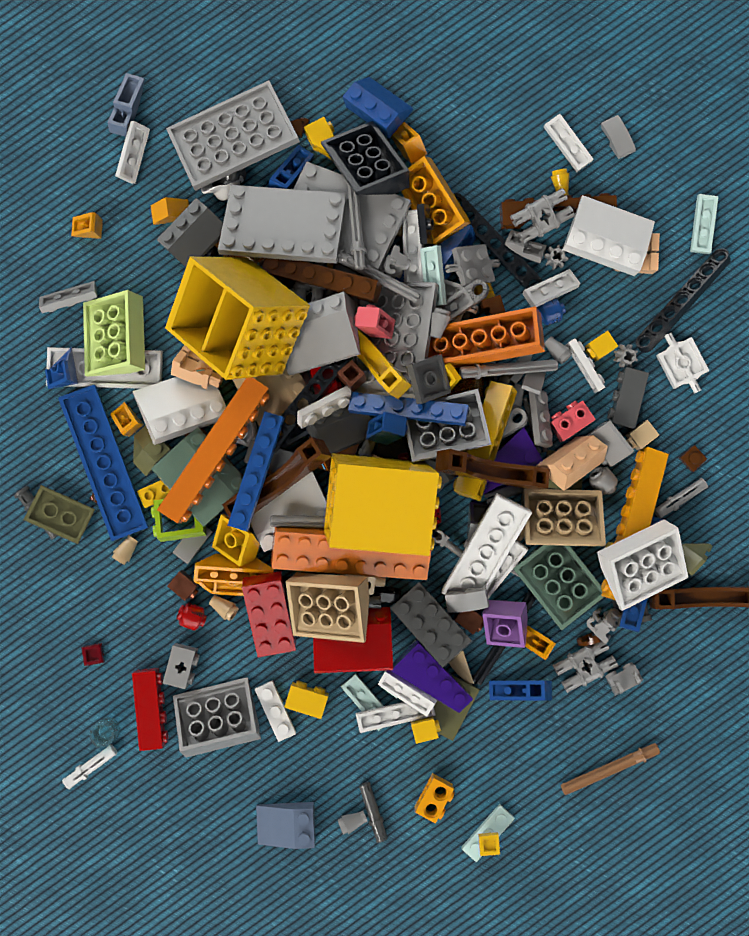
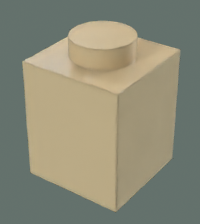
[625,420,659,450]

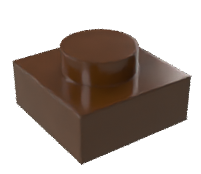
[679,445,707,472]

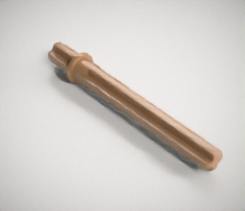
[561,743,660,795]

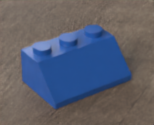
[342,77,413,139]

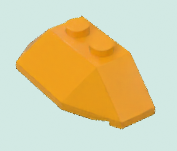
[194,554,274,596]

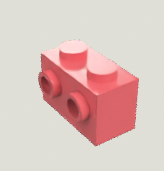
[354,304,395,339]
[550,400,596,442]

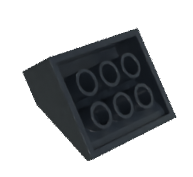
[321,121,409,195]

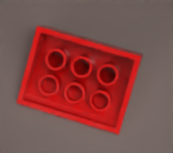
[313,607,393,673]

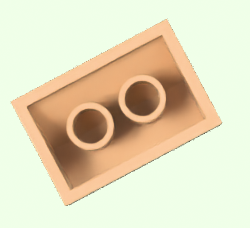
[536,435,608,491]

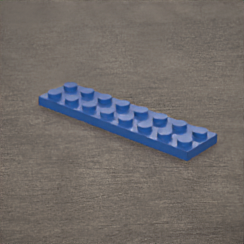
[58,384,149,541]

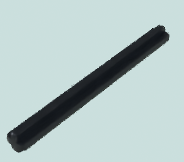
[472,590,536,685]

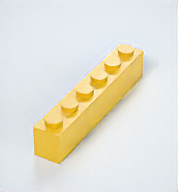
[454,381,517,501]

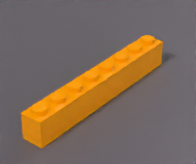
[601,447,669,601]

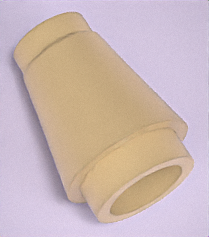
[112,536,138,565]
[209,595,239,621]

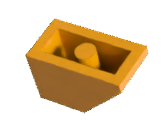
[391,122,427,164]

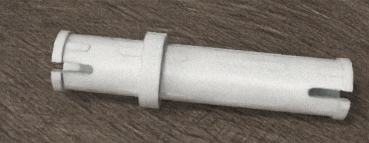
[62,744,118,789]

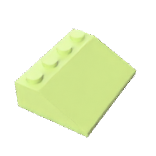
[83,290,145,377]

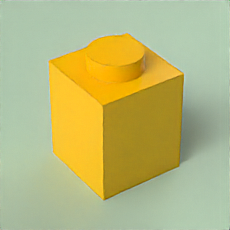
[585,331,618,362]
[410,716,441,744]

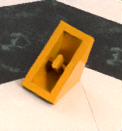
[150,197,189,225]
[71,212,103,239]
[110,402,144,437]
[525,625,556,660]

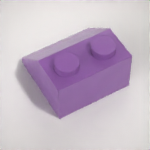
[483,600,528,648]

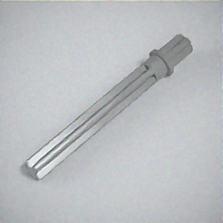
[347,182,367,270]
[337,249,420,302]
[459,360,558,379]
[270,515,325,528]

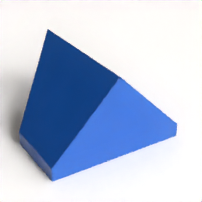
[45,347,78,389]

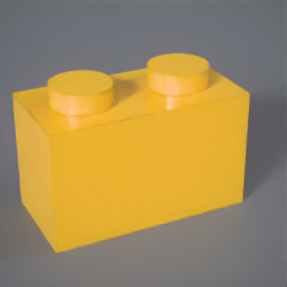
[284,681,329,719]

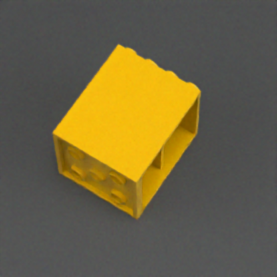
[165,256,310,380]
[324,453,442,556]

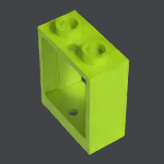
[151,499,206,542]

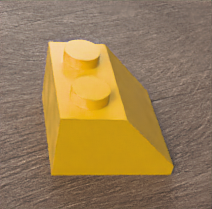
[212,514,260,566]

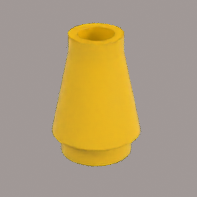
[551,169,569,196]

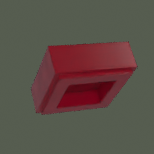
[81,643,105,666]

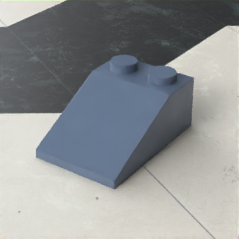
[256,802,316,849]

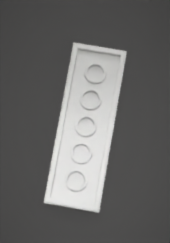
[46,347,163,389]
[441,493,532,595]

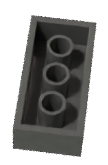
[390,582,473,668]

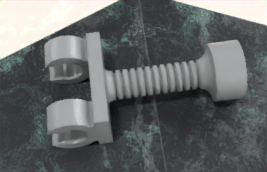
[432,528,463,557]

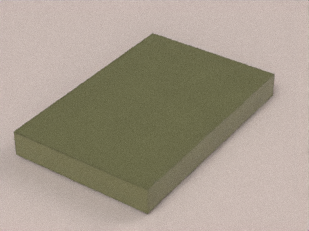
[23,485,95,544]
[433,673,480,741]

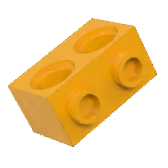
[414,773,455,824]

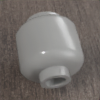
[589,467,618,495]

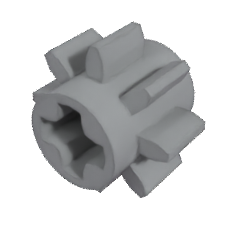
[544,245,568,270]
[613,344,638,368]

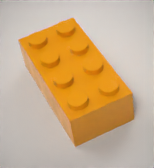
[401,156,471,245]

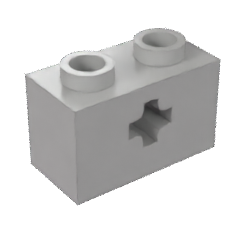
[163,643,200,689]

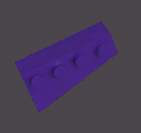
[483,427,543,495]
[390,640,473,713]

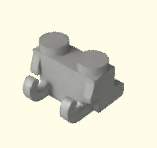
[380,245,411,279]
[587,608,621,643]
[605,662,643,696]

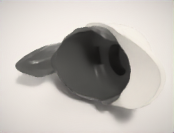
[201,168,246,201]

